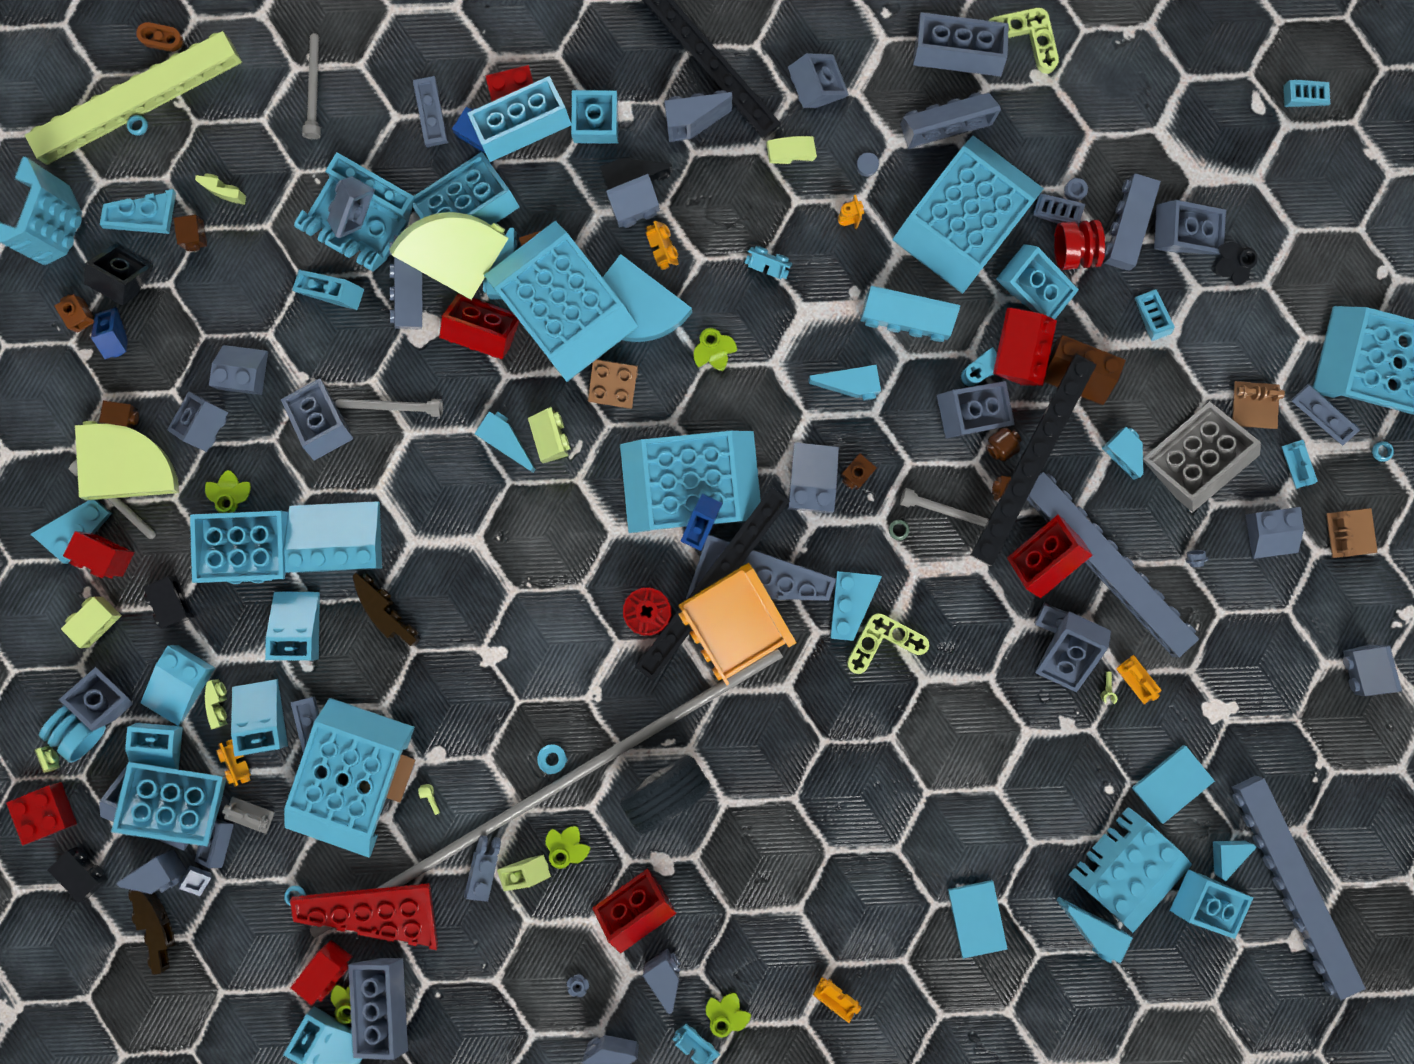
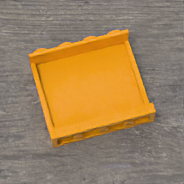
[678,563,796,685]

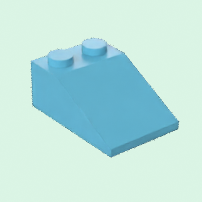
[996,244,1079,319]
[141,645,215,726]
[1170,869,1253,939]
[1056,897,1132,963]

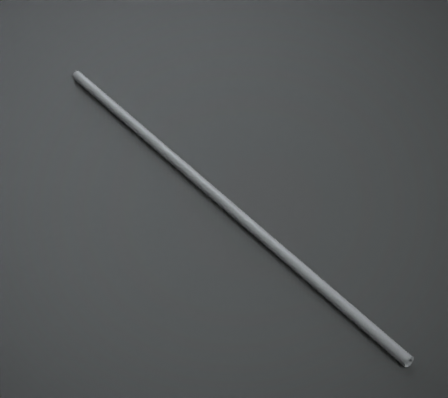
[310,648,783,938]

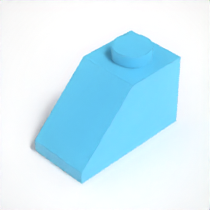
[1101,427,1143,480]

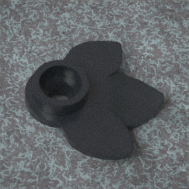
[1214,242,1258,286]

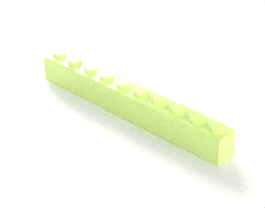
[25,31,242,165]

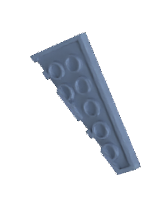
[686,535,836,600]

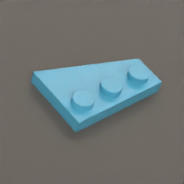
[100,189,176,234]
[31,500,112,564]
[830,571,882,641]

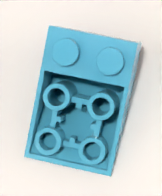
[265,592,320,661]
[231,679,288,756]
[283,1006,362,1064]

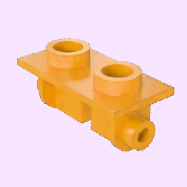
[838,195,864,229]
[646,221,679,270]
[1116,655,1162,704]
[216,739,251,787]
[813,977,862,1023]

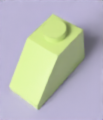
[497,855,551,891]

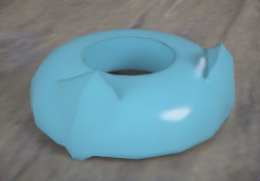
[537,744,568,774]

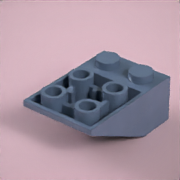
[664,90,732,142]

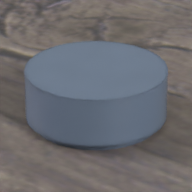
[856,152,879,177]
[1064,178,1088,202]

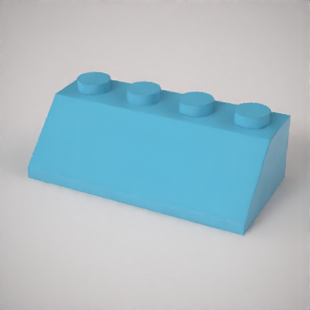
[467,76,572,162]
[861,286,960,342]

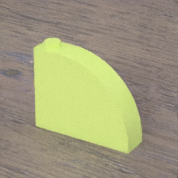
[389,212,509,299]
[75,421,179,500]

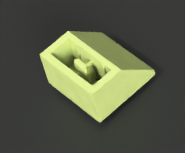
[528,407,571,463]

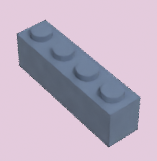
[1104,174,1161,271]
[389,235,422,329]

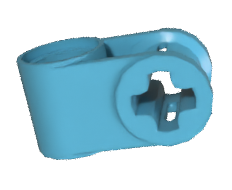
[961,347,997,387]

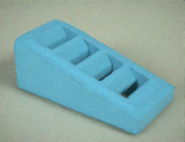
[1283,80,1330,107]
[1135,289,1175,341]

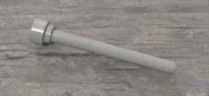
[302,33,321,139]
[335,399,443,417]
[69,459,156,539]
[900,488,989,527]

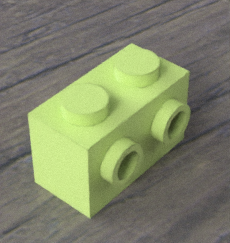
[61,596,122,648]

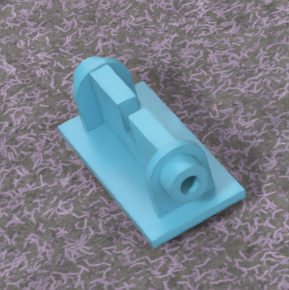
[745,246,792,280]
[1281,440,1318,489]
[672,1024,720,1064]

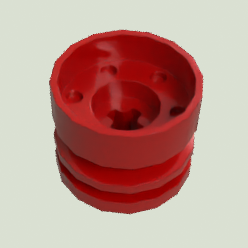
[1054,220,1105,270]
[623,588,671,635]

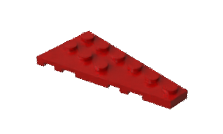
[290,883,438,950]

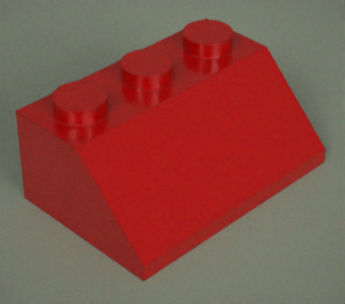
[439,293,519,360]
[993,308,1057,386]
[1007,515,1093,598]
[592,868,677,954]

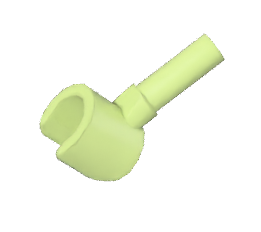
[1101,672,1117,704]
[418,784,440,815]

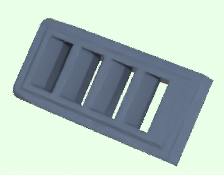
[1033,194,1085,225]

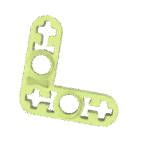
[988,8,1059,74]
[847,614,929,674]

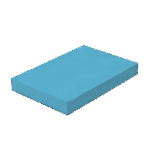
[1132,745,1215,824]
[948,880,1007,958]

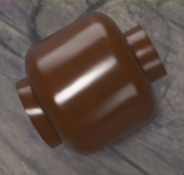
[986,428,1022,461]

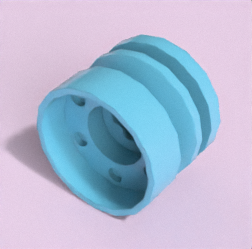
[39,705,106,763]

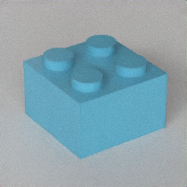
[571,90,618,144]

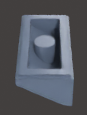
[195,819,233,868]

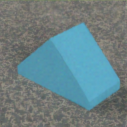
[1213,840,1257,881]

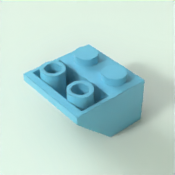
[125,723,183,770]

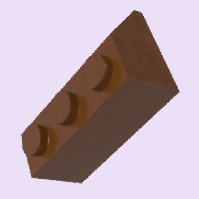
[1044,335,1126,405]

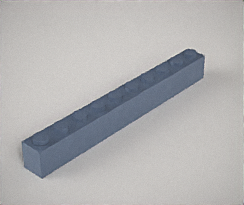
[1027,472,1199,658]
[1232,776,1366,1000]

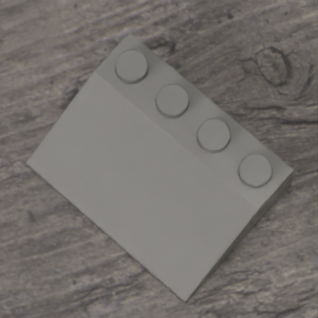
[1143,401,1261,513]

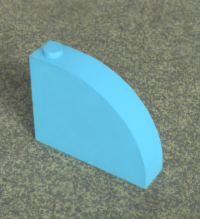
[602,254,692,342]

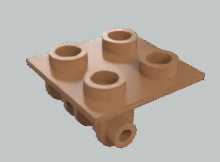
[588,359,638,409]
[1232,381,1285,429]
[1326,508,1378,558]
[360,754,416,802]

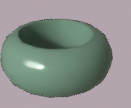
[889,520,909,540]

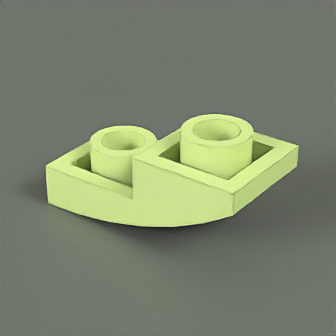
[766,136,817,164]
[195,174,246,205]
[205,679,227,729]
[35,746,60,773]

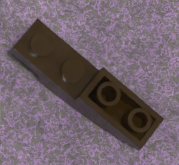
[353,572,421,647]
[128,889,176,975]

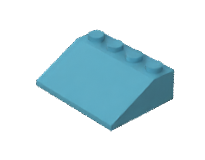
[413,152,520,225]
[284,501,382,573]
[190,511,289,583]
[111,762,226,846]

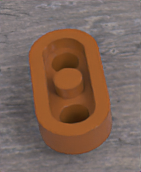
[136,22,183,52]

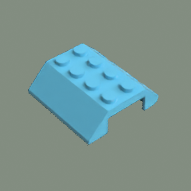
[294,152,415,271]
[0,157,82,265]
[1069,807,1192,933]

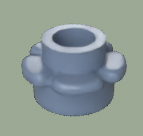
[1185,550,1209,567]
[567,974,589,997]

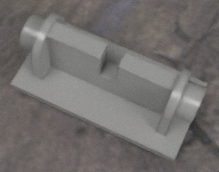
[223,797,275,834]

